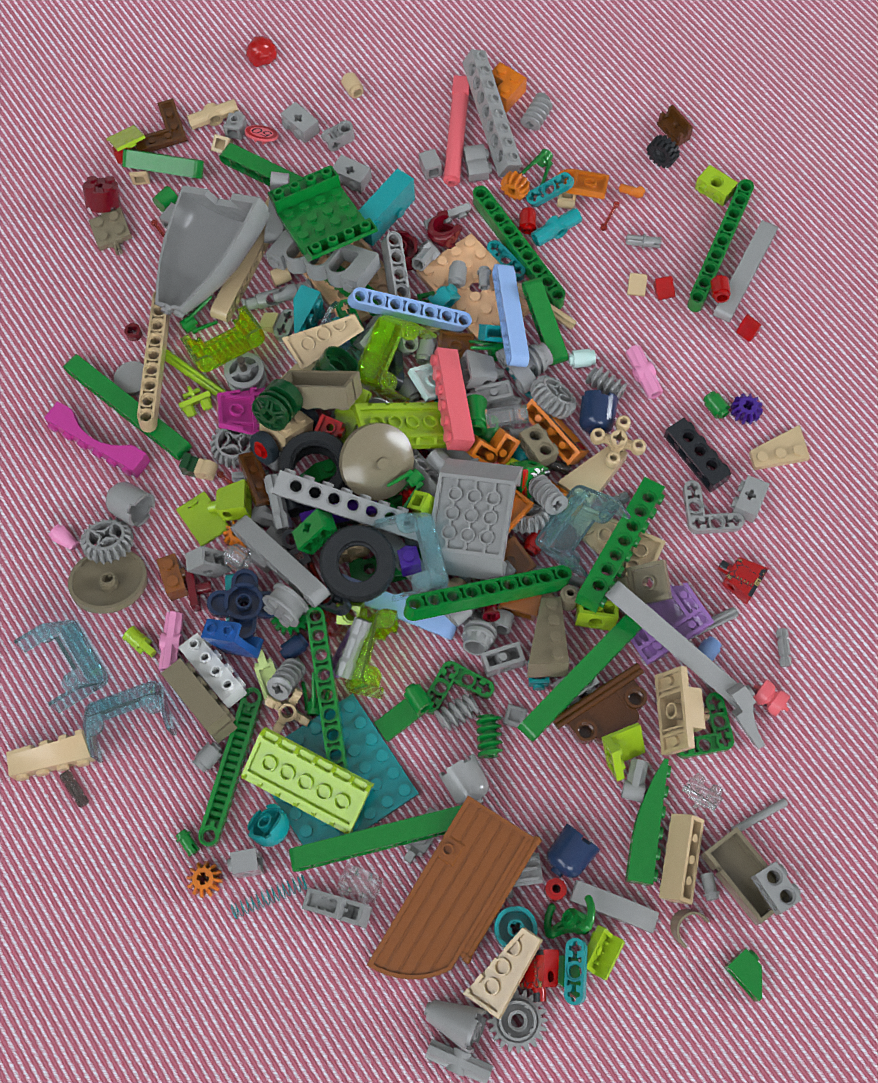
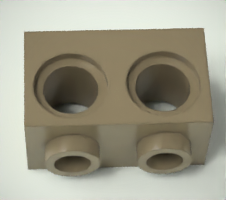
[518,423,559,466]

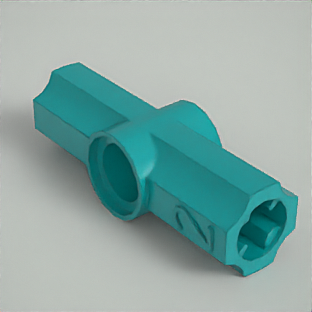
[531,208,582,247]

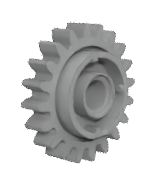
[487,989,548,1053]

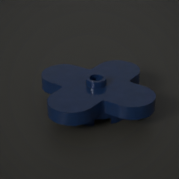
[207,569,275,640]

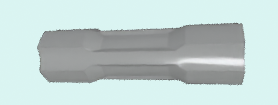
[264,474,293,533]
[334,617,372,680]

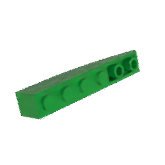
[625,758,671,886]

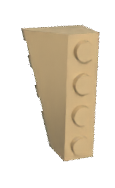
[6,729,96,781]

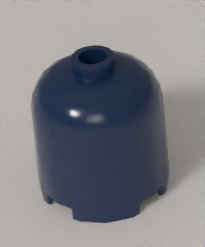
[579,390,619,437]
[547,824,600,878]

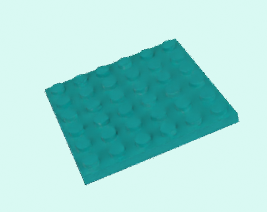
[271,693,419,845]

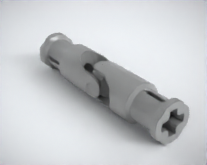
[241,279,312,314]

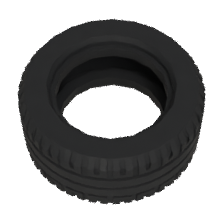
[278,431,348,508]

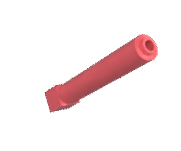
[443,75,470,187]

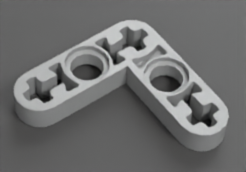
[683,480,744,534]

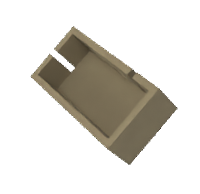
[282,370,363,410]
[161,658,237,744]
[700,827,789,926]

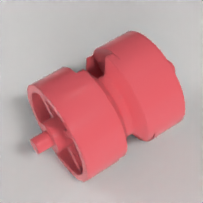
[753,679,791,717]

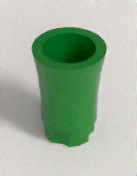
[467,394,488,436]

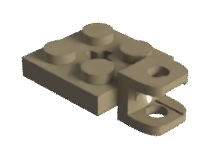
[614,559,672,604]

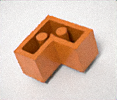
[492,62,527,113]
[466,427,521,465]

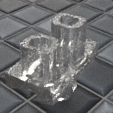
[682,773,723,811]

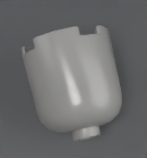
[106,481,155,527]
[438,754,489,805]

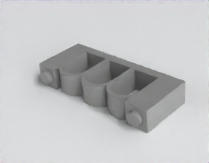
[266,229,381,293]

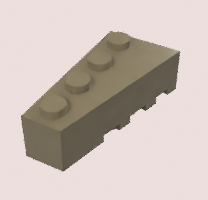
[527,597,569,678]

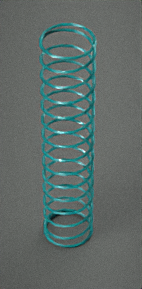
[231,874,307,919]

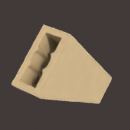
[558,446,628,508]

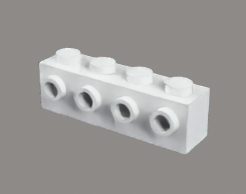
[178,633,247,709]

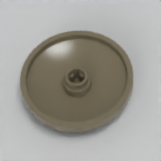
[339,422,414,501]
[68,551,148,614]

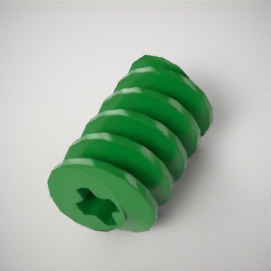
[476,714,503,759]

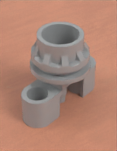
[496,343,553,394]
[462,608,514,656]

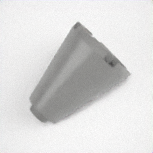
[424,1000,487,1054]

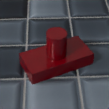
[185,570,213,612]

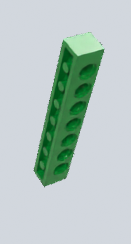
[575,477,665,613]

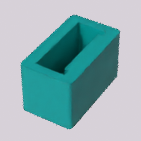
[478,324,503,343]

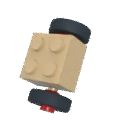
[250,408,319,465]

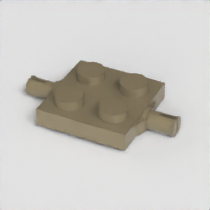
[88,208,132,255]

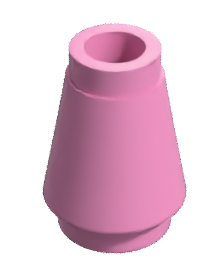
[49,524,79,551]

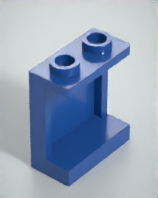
[201,619,264,659]

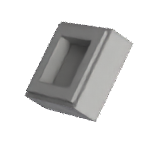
[503,704,528,728]

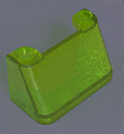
[180,305,265,372]
[345,609,399,699]

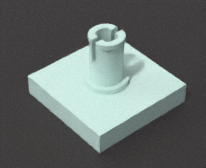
[407,363,438,402]

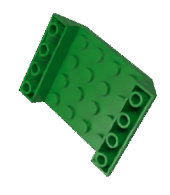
[268,165,378,262]

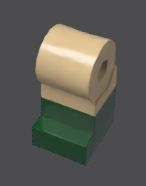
[179,452,218,481]

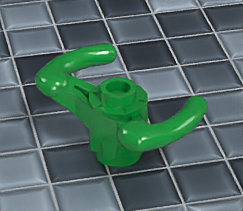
[544,895,596,939]

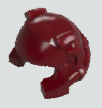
[427,210,462,249]

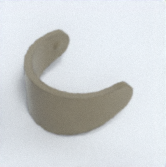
[670,909,709,949]

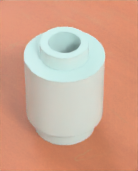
[568,349,596,369]

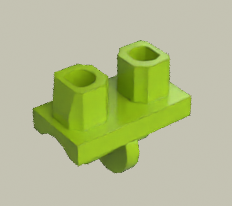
[178,385,213,418]

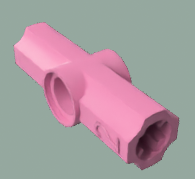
[626,345,663,399]
[159,611,184,671]

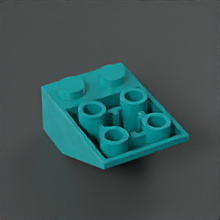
[293,284,325,334]

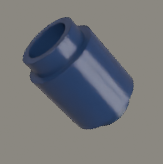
[279,633,309,660]

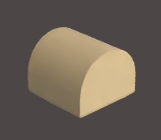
[557,192,577,209]
[270,268,292,287]

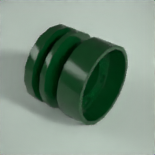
[311,346,359,371]
[252,379,303,431]

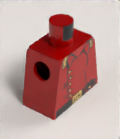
[717,557,768,604]
[519,949,559,1002]

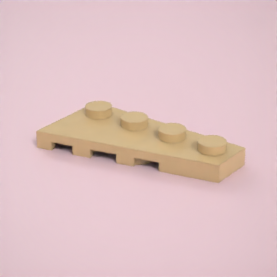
[282,314,364,370]
[463,928,543,1019]

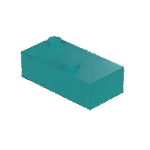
[359,168,415,246]

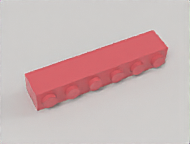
[430,347,475,452]

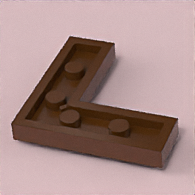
[136,98,187,152]
[237,452,270,507]

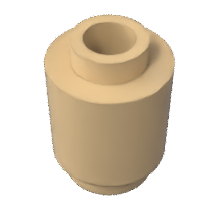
[341,72,364,98]

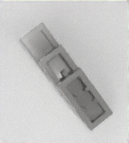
[569,880,659,933]

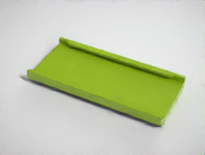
[351,402,447,449]
[241,727,374,834]

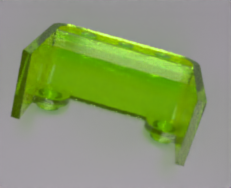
[358,315,437,403]

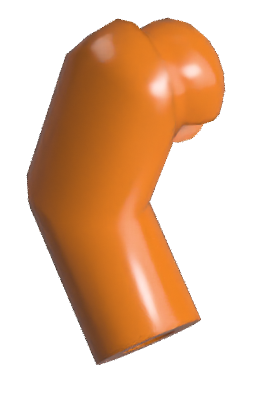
[619,184,645,199]

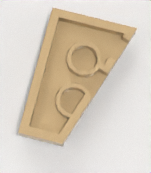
[749,425,810,470]

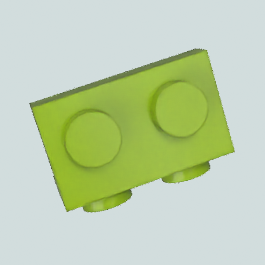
[580,925,625,980]

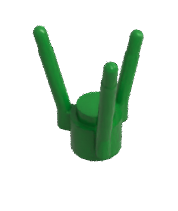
[519,149,553,185]
[179,296,218,334]
[469,340,504,362]
[386,468,425,509]
[301,672,330,716]

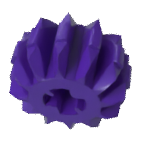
[731,393,763,425]

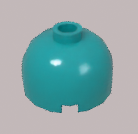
[247,804,290,847]

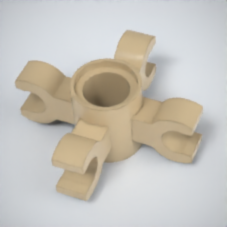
[264,687,311,734]

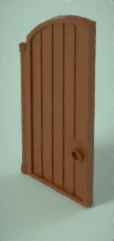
[367,795,542,979]

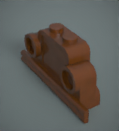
[553,663,647,746]

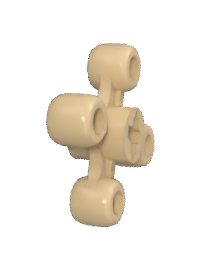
[590,415,646,469]

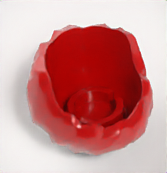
[246,36,277,67]

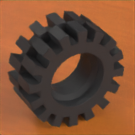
[646,135,680,168]

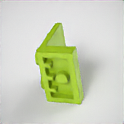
[601,723,645,782]

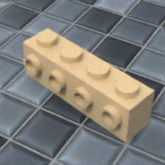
[659,813,704,905]

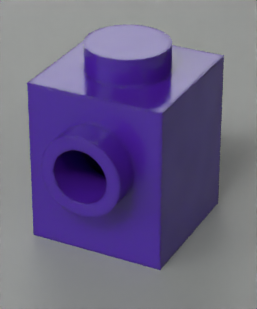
[397,545,422,577]

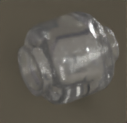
[222,543,253,572]

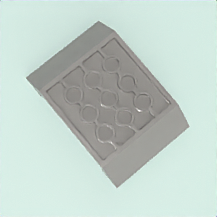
[426,458,523,580]

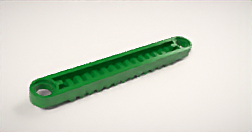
[198,687,263,847]

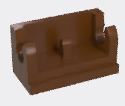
[657,104,693,146]

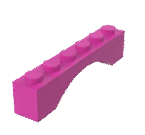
[44,401,150,478]

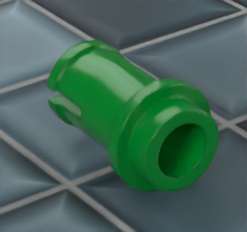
[176,829,200,857]

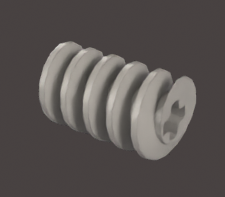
[520,92,553,131]
[585,366,627,399]
[528,474,568,515]
[267,658,306,700]
[434,693,480,731]

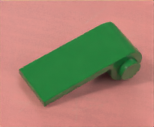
[374,683,434,742]

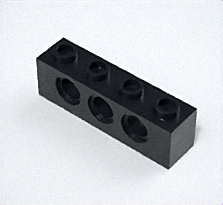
[664,417,731,493]

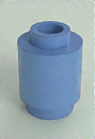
[698,636,722,661]

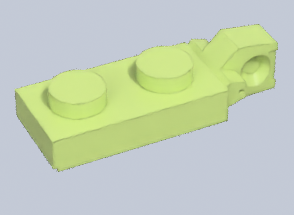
[254,649,283,701]

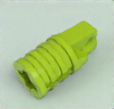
[122,626,157,658]

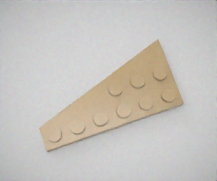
[554,500,666,586]

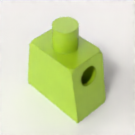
[207,479,252,521]

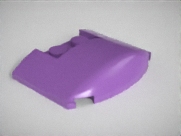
[631,583,714,665]

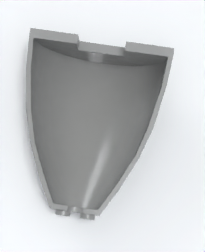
[155,185,270,319]

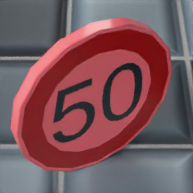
[245,125,278,145]

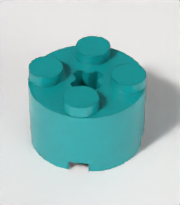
[494,906,538,948]

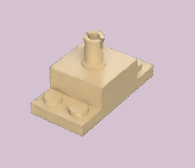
[654,666,710,756]

